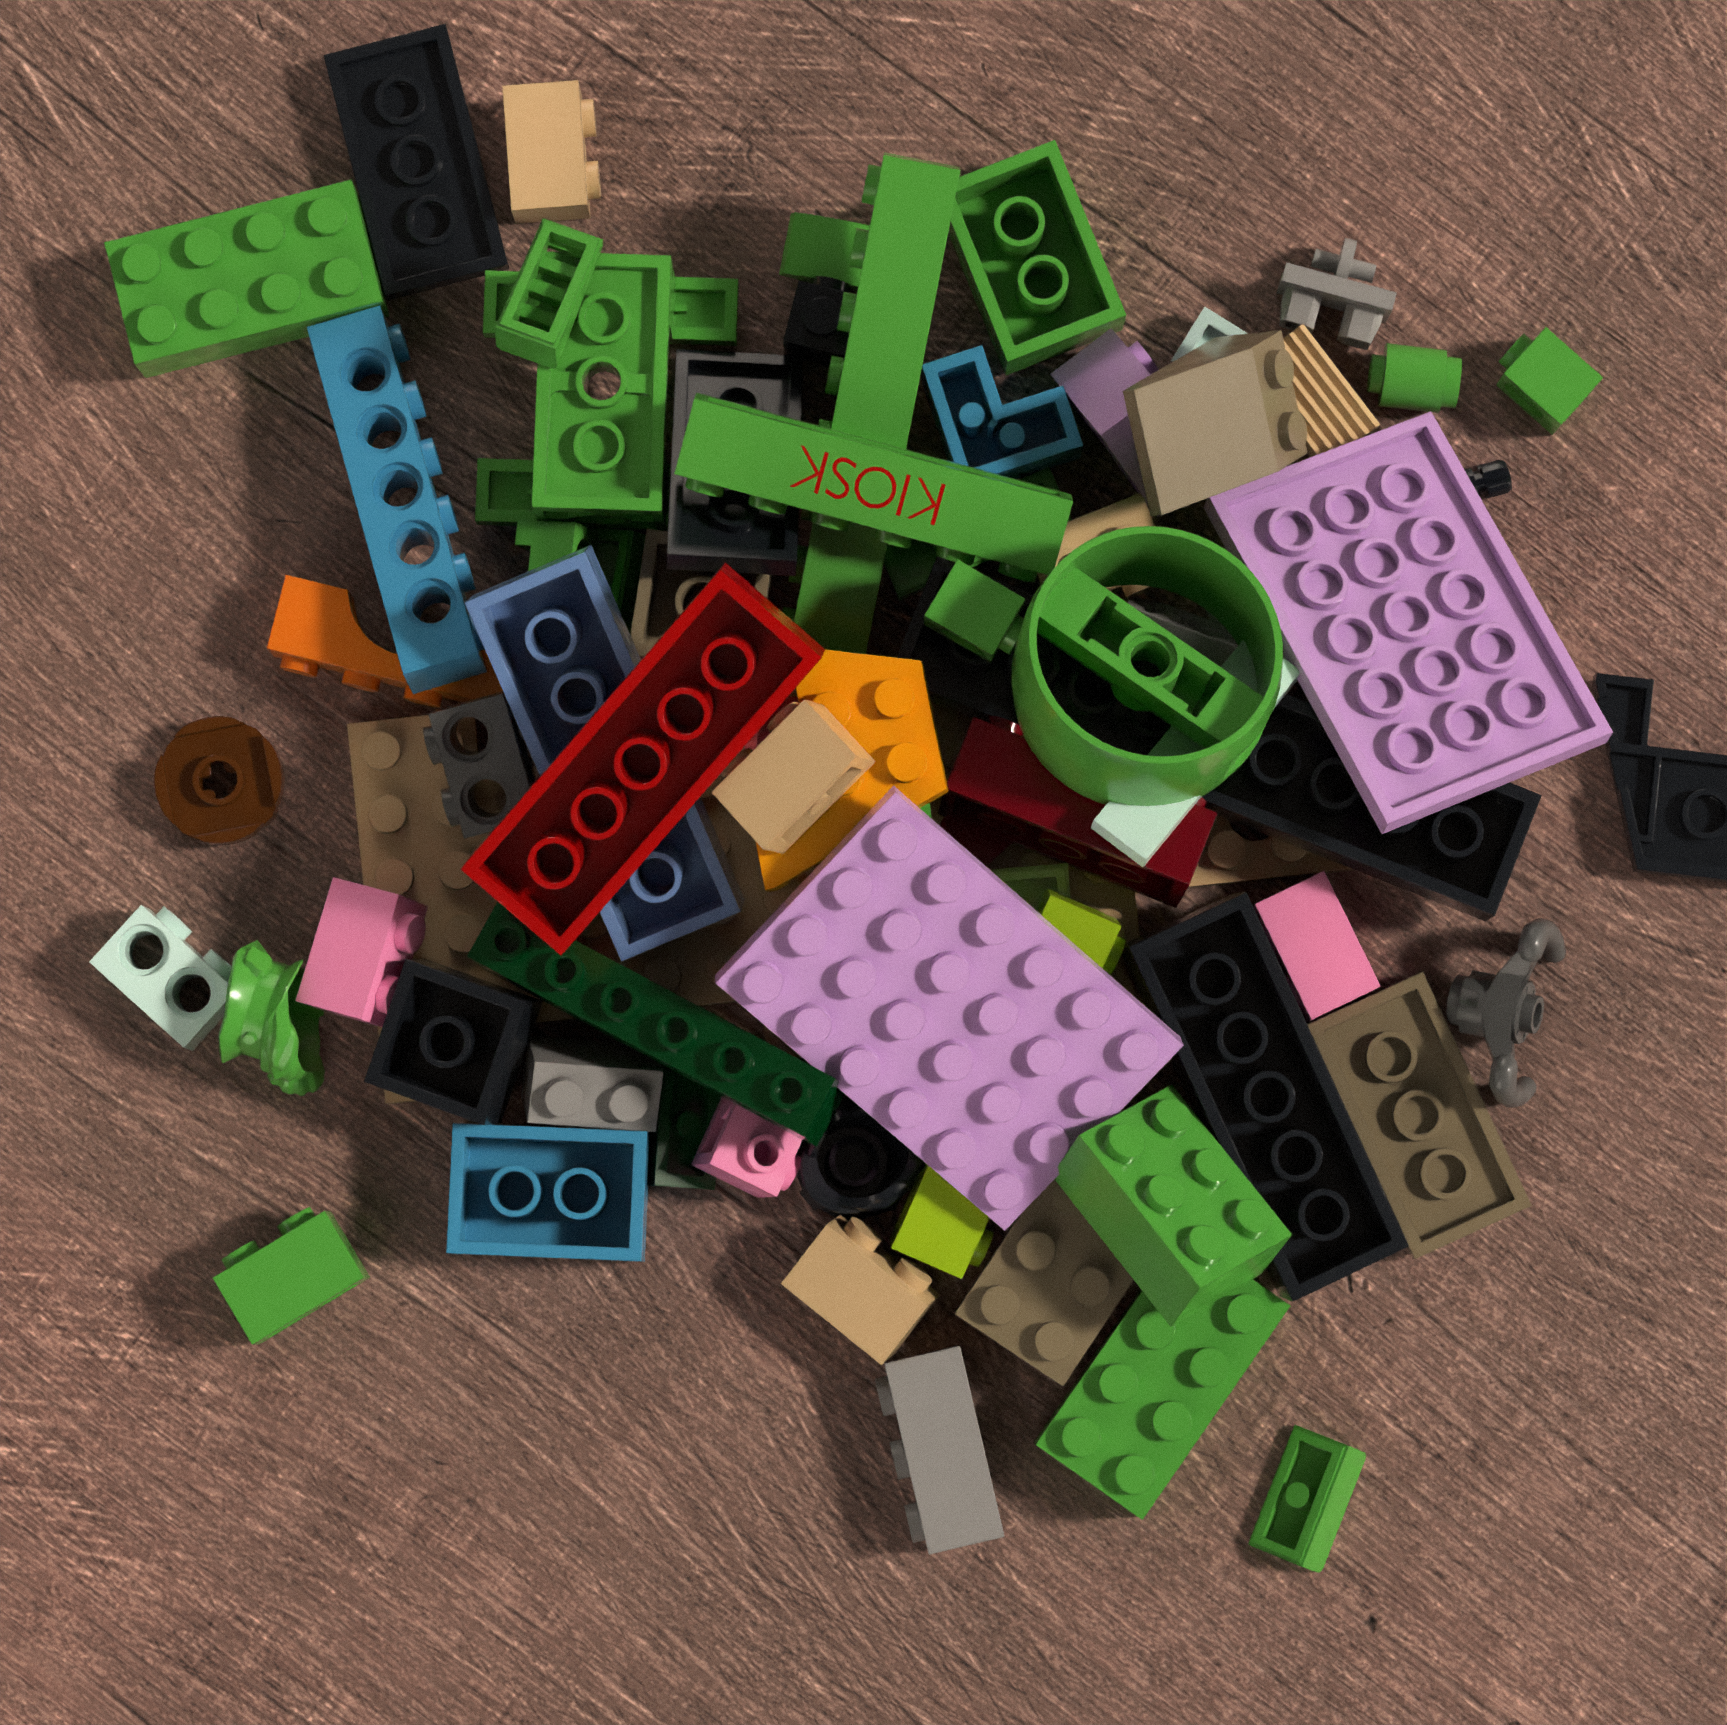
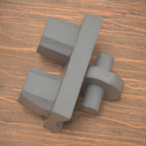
[1276,238,1397,350]

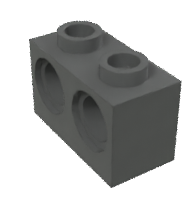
[423,691,537,839]

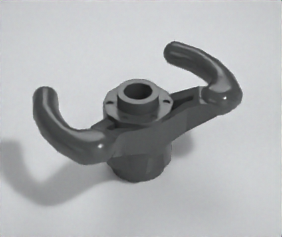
[1446,918,1566,1108]

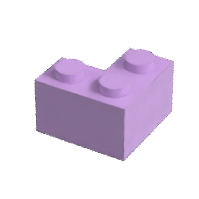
[1050,328,1160,517]

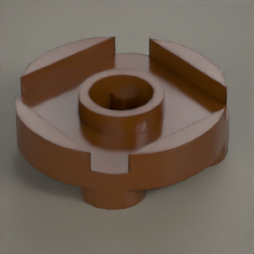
[154,716,285,845]

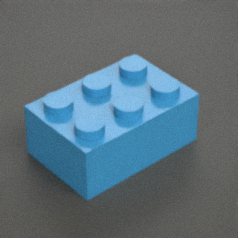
[446,1123,650,1262]

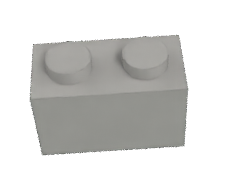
[521,1036,663,1132]

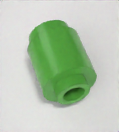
[1367,343,1462,413]

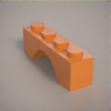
[267,575,503,708]

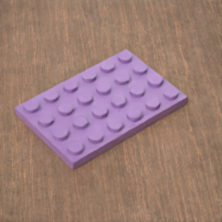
[1204,411,1613,834]
[715,785,1184,1231]

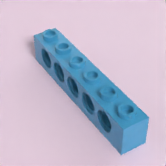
[307,305,487,694]

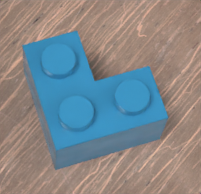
[921,345,1083,479]

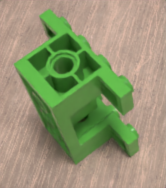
[475,251,739,531]

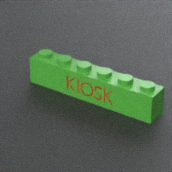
[674,393,1073,582]

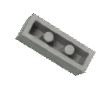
[875,1345,1005,1555]

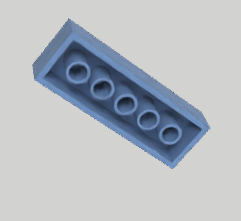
[465,545,745,961]

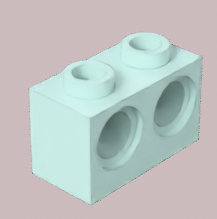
[89,905,231,1051]

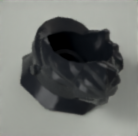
[796,1097,925,1221]

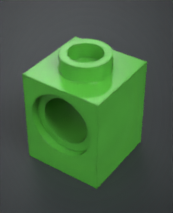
[1496,327,1603,435]
[924,559,1025,663]

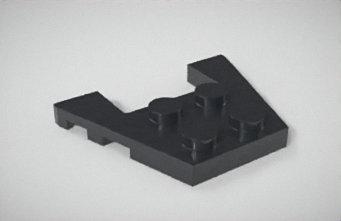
[1592,673,1727,883]

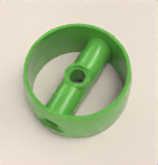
[1012,526,1283,806]

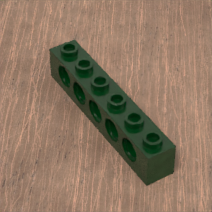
[467,901,845,1147]

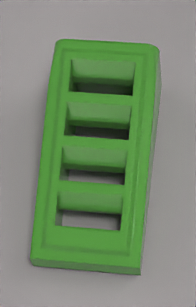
[495,218,603,368]

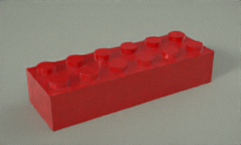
[460,563,825,955]

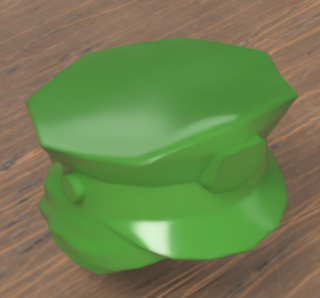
[218,940,325,1096]

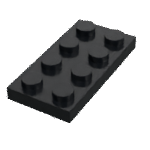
[323,24,510,301]
[666,349,803,576]

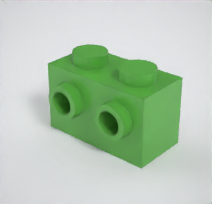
[213,1207,370,1345]

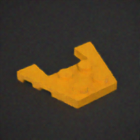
[755,650,949,892]

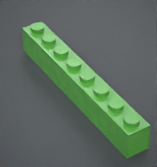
[783,152,961,654]

